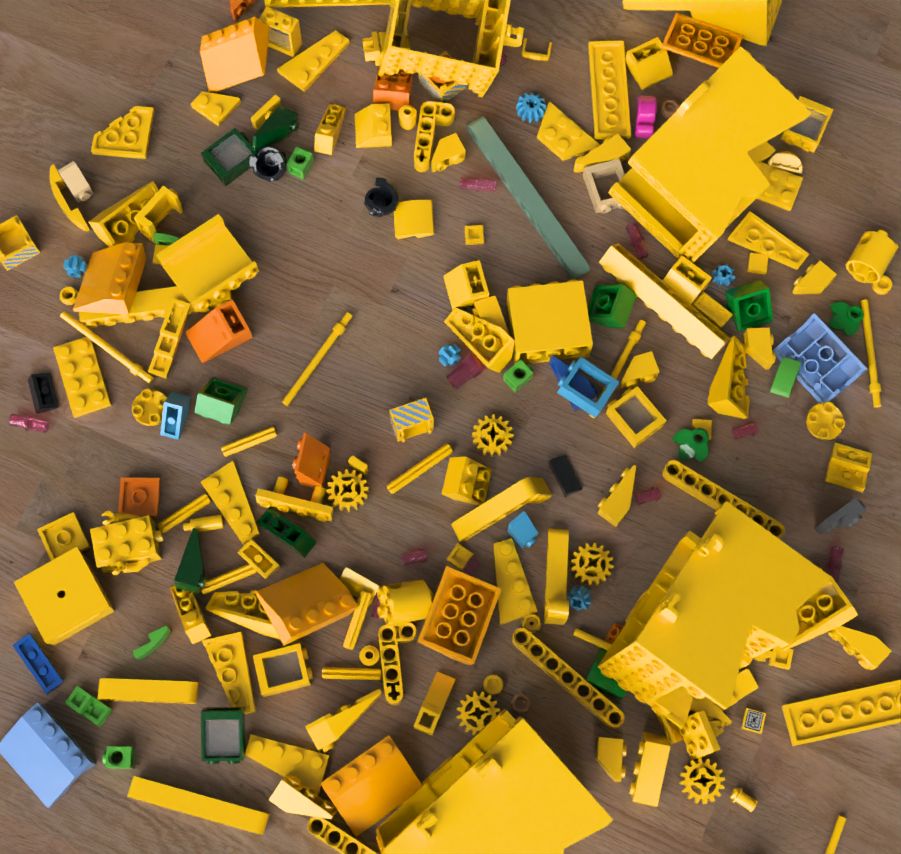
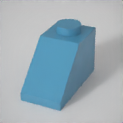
[160,392,190,440]
[507,511,538,549]

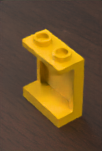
[134,186,183,243]

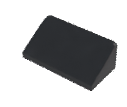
[28,373,58,414]
[548,455,582,497]

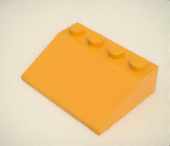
[661,12,743,68]
[200,16,269,93]
[73,242,147,315]
[255,563,358,645]
[417,566,501,666]
[320,735,422,837]

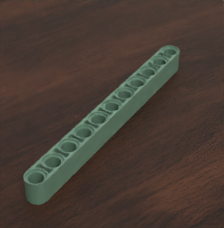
[467,116,590,280]

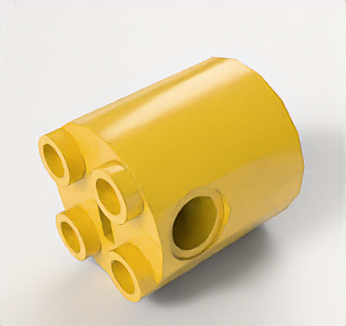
[846,230,899,284]
[377,579,434,626]

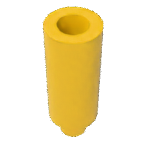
[183,514,224,532]

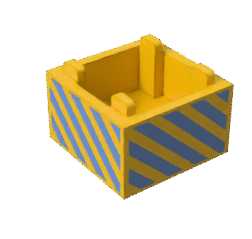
[418,50,468,103]
[0,215,40,271]
[389,398,434,443]

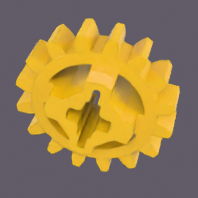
[472,414,514,457]
[326,469,369,512]
[570,543,614,586]
[456,691,500,736]
[679,758,725,804]

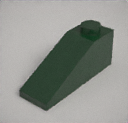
[252,105,299,151]
[257,508,317,558]
[174,528,207,594]

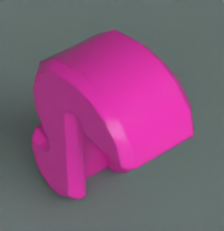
[635,95,657,139]

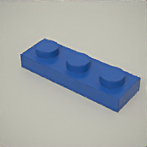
[12,633,64,694]

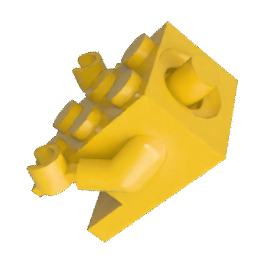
[90,511,164,575]

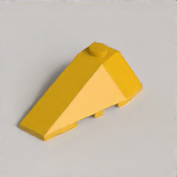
[89,181,159,247]
[444,307,515,373]
[707,336,750,419]
[783,576,858,651]
[205,590,280,639]
[305,689,382,753]

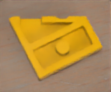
[191,91,241,126]

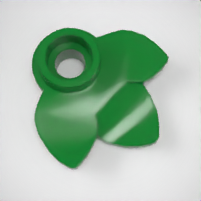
[828,302,864,336]
[672,428,709,462]

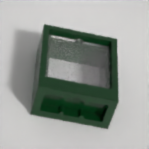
[201,128,259,186]
[201,707,246,764]

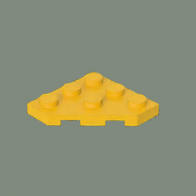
[91,106,154,159]

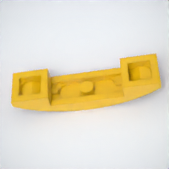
[50,164,90,232]

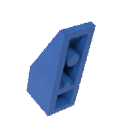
[549,356,598,412]

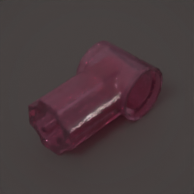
[446,353,486,389]

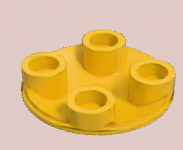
[132,389,167,426]
[806,402,845,440]

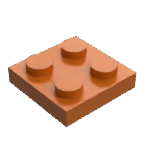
[118,477,161,518]

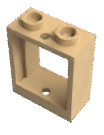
[583,159,625,214]

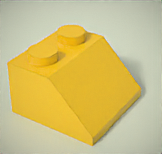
[355,103,392,148]

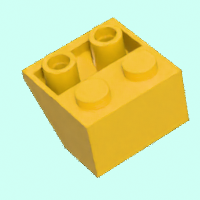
[625,37,673,90]
[663,255,712,305]
[443,260,489,311]
[442,457,492,506]

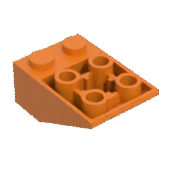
[373,66,414,111]
[185,299,253,364]
[293,433,331,488]

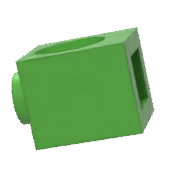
[286,147,314,180]
[503,360,533,393]
[103,746,136,769]

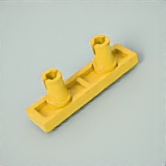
[256,477,334,522]

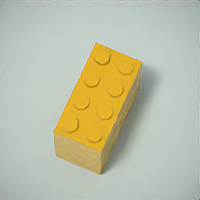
[506,279,593,364]

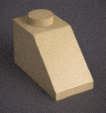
[58,161,93,203]

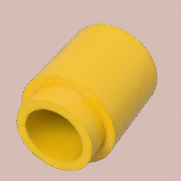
[399,105,417,130]

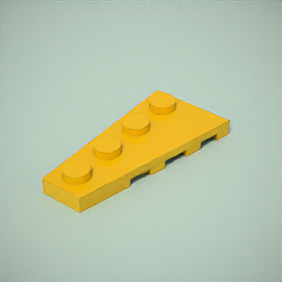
[277,30,350,92]
[727,211,809,270]
[201,461,260,545]
[493,538,538,625]
[202,632,256,714]
[245,735,330,796]

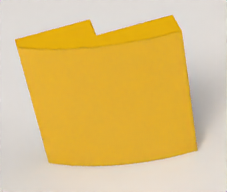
[394,200,435,239]
[825,442,872,492]

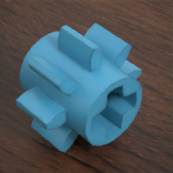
[63,255,88,278]
[712,264,735,287]
[438,344,461,367]
[567,585,593,611]

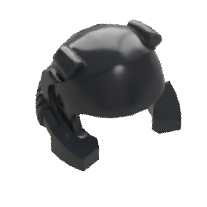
[249,146,287,182]
[364,178,399,217]

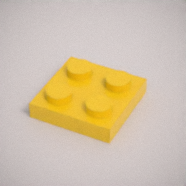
[37,512,90,561]

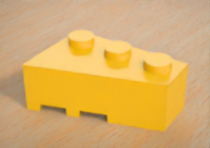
[629,731,670,807]

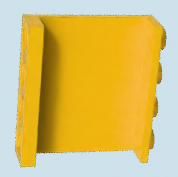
[156,214,259,313]

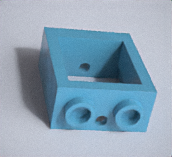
[557,357,619,418]

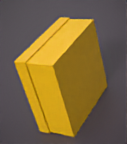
[14,547,115,646]

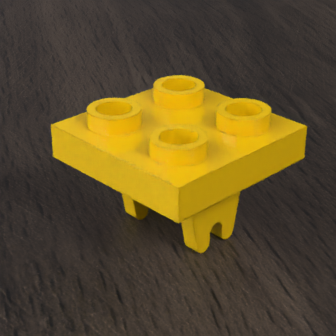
[678,710,724,760]

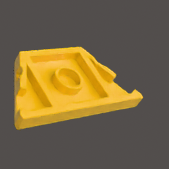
[537,102,600,161]

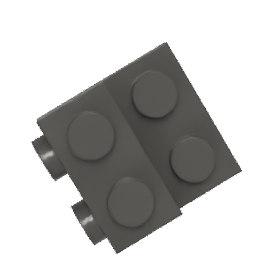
[815,498,866,534]

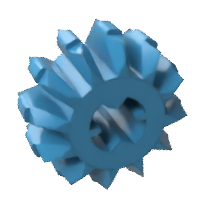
[516,92,546,123]

